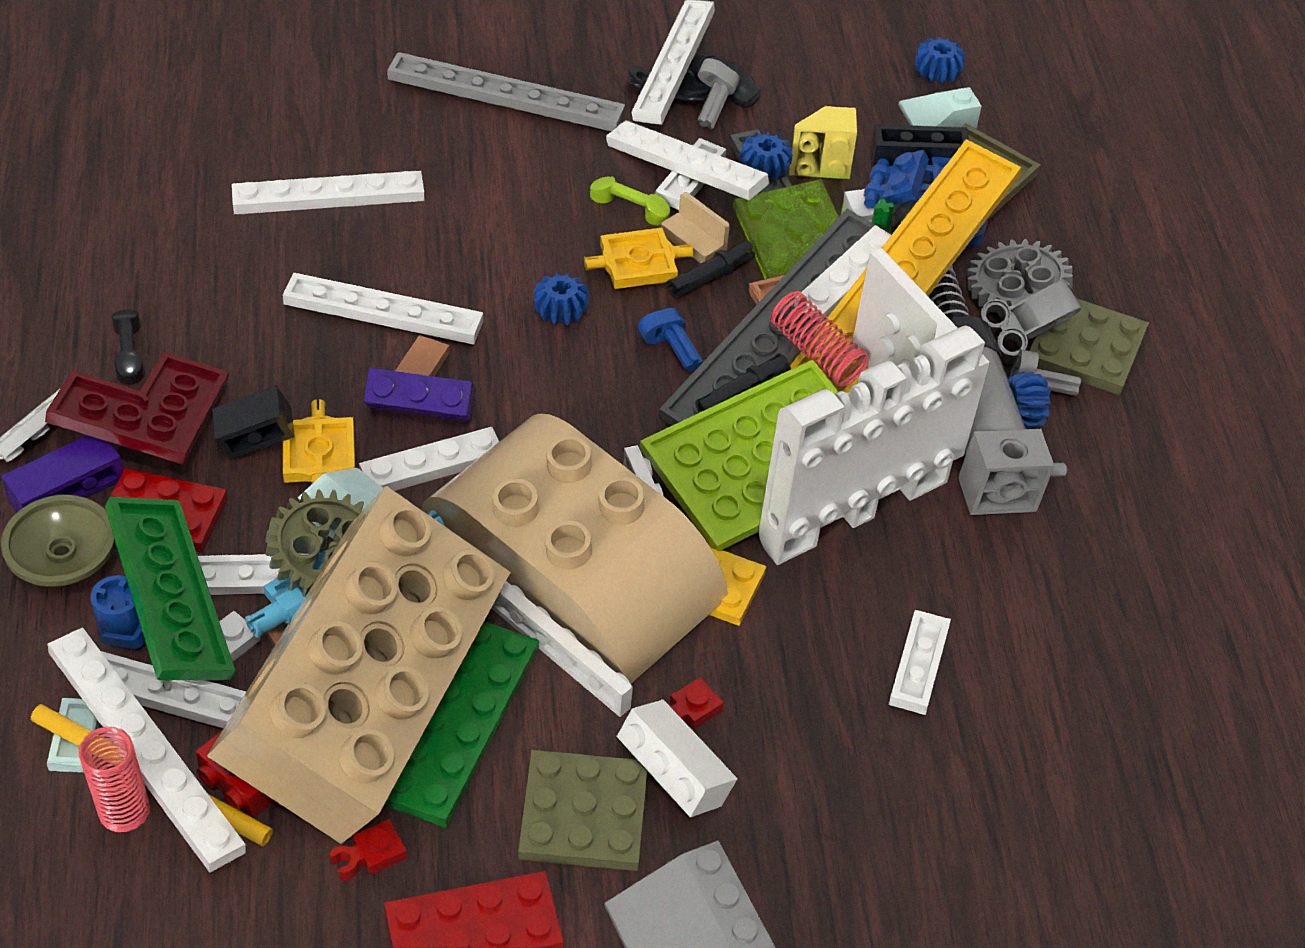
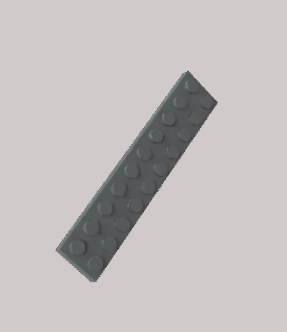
[658,209,892,426]

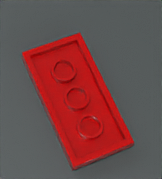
[384,871,564,948]

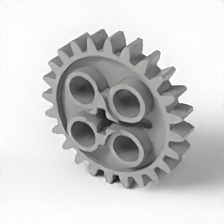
[967,239,1073,317]

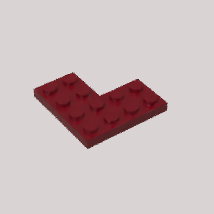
[45,351,229,465]

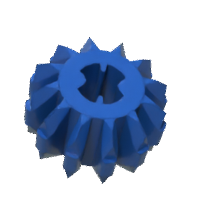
[915,36,965,84]
[739,131,793,182]
[534,272,589,326]
[1008,372,1051,429]

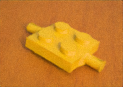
[584,228,693,289]
[283,399,355,484]

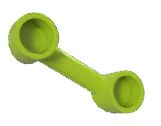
[590,176,670,226]

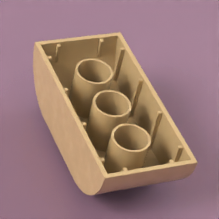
[421,414,728,684]

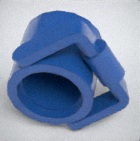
[90,575,145,649]

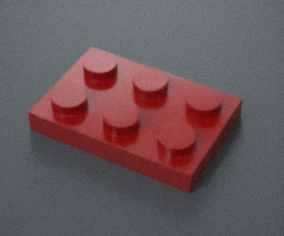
[104,468,228,553]

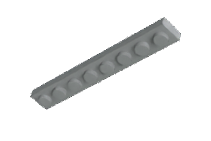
[387,52,625,131]

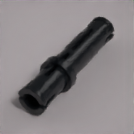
[666,240,755,299]
[695,353,791,413]

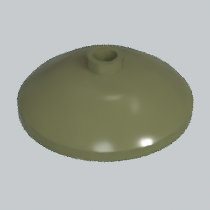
[1,495,115,586]

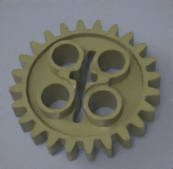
[265,489,364,597]

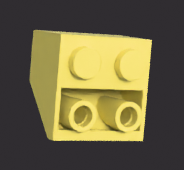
[789,106,857,179]

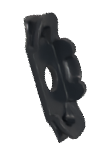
[688,52,762,108]
[626,65,711,102]

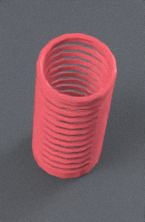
[770,291,869,387]
[78,727,150,832]

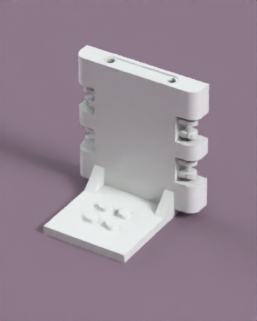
[759,248,990,565]

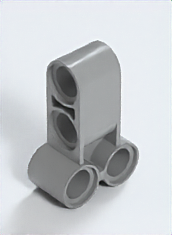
[979,280,1082,365]

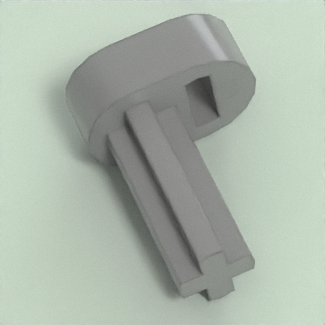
[698,58,740,129]
[1010,349,1081,396]

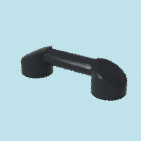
[111,309,145,385]

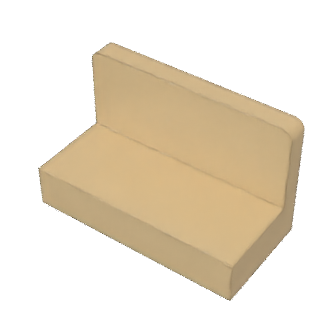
[660,192,730,263]

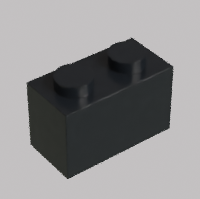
[212,385,295,460]

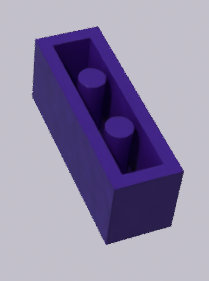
[364,368,476,422]
[1,435,123,512]

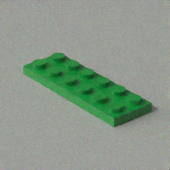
[105,497,235,680]
[384,621,539,828]

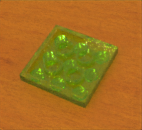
[733,179,839,279]

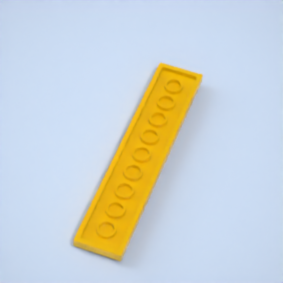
[790,139,1021,393]

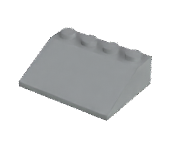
[605,841,775,948]

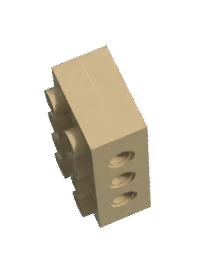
[207,486,511,844]

